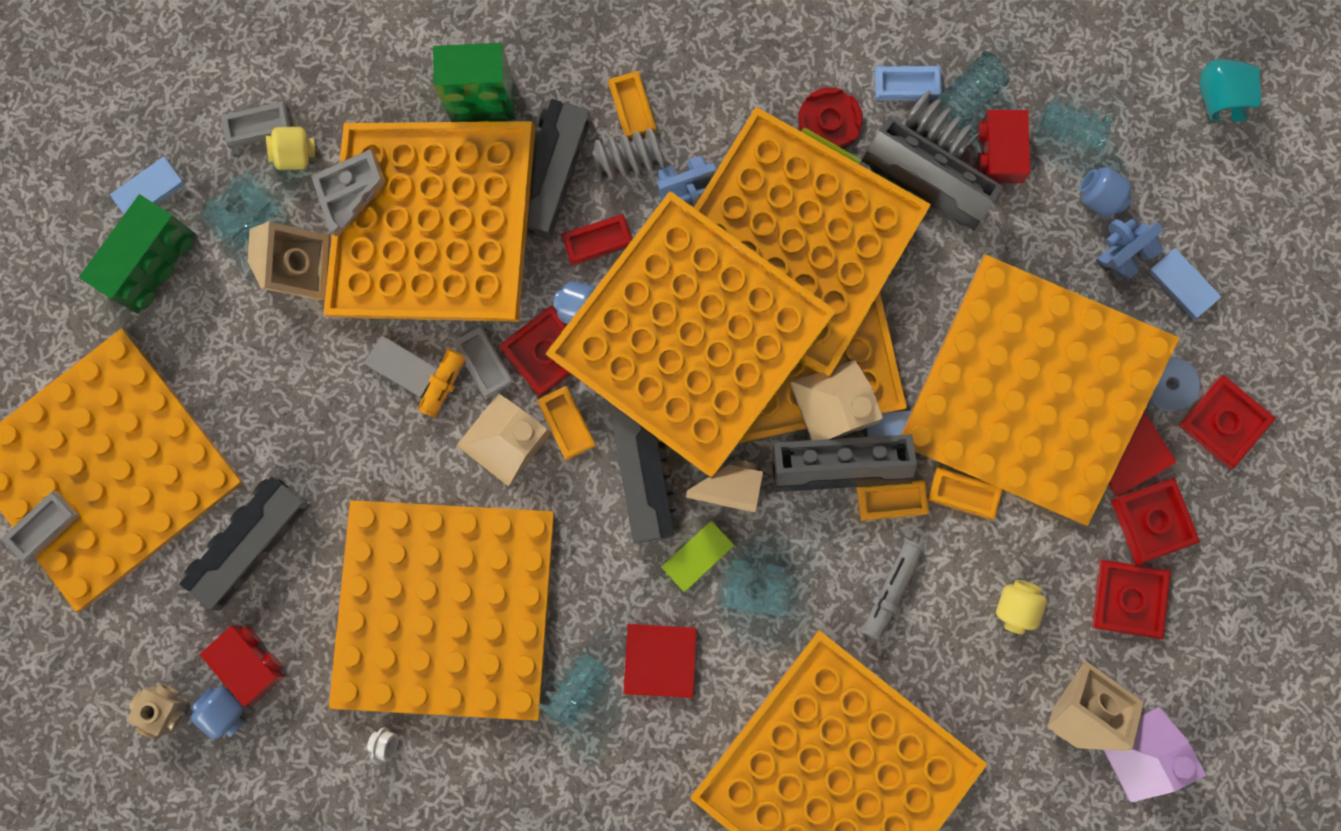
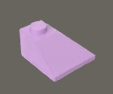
[1104,707,1206,802]

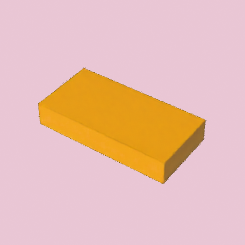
[607,71,657,141]
[537,385,596,461]
[928,467,1003,520]
[856,480,929,521]

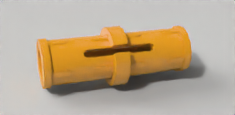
[417,348,467,418]

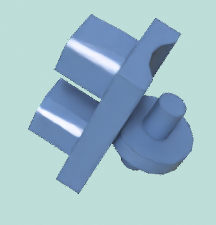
[657,156,717,208]
[1096,219,1164,279]

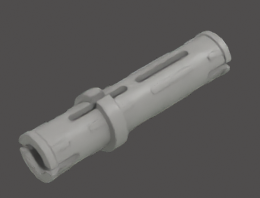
[860,539,925,642]

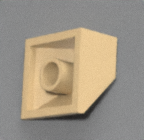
[247,221,329,300]
[790,360,883,440]
[456,393,551,487]
[686,460,763,513]
[1047,660,1144,751]

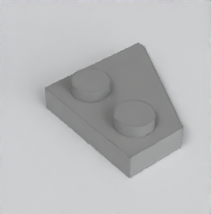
[311,149,386,236]

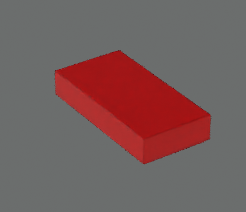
[561,213,632,266]

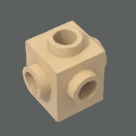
[126,684,188,738]

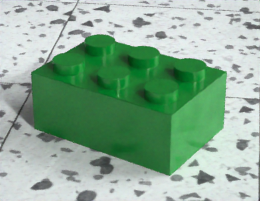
[433,42,516,122]
[78,194,196,314]

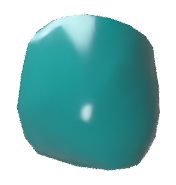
[1199,59,1261,122]

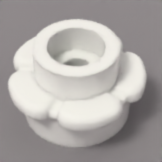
[367,727,399,762]

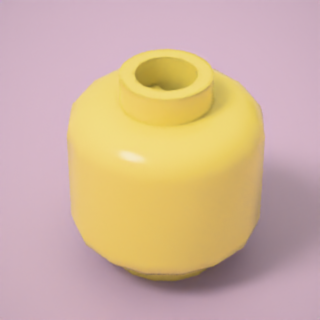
[266,127,315,170]
[996,580,1047,634]

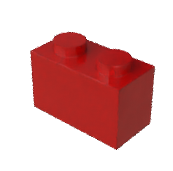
[976,110,1030,183]
[199,625,285,707]

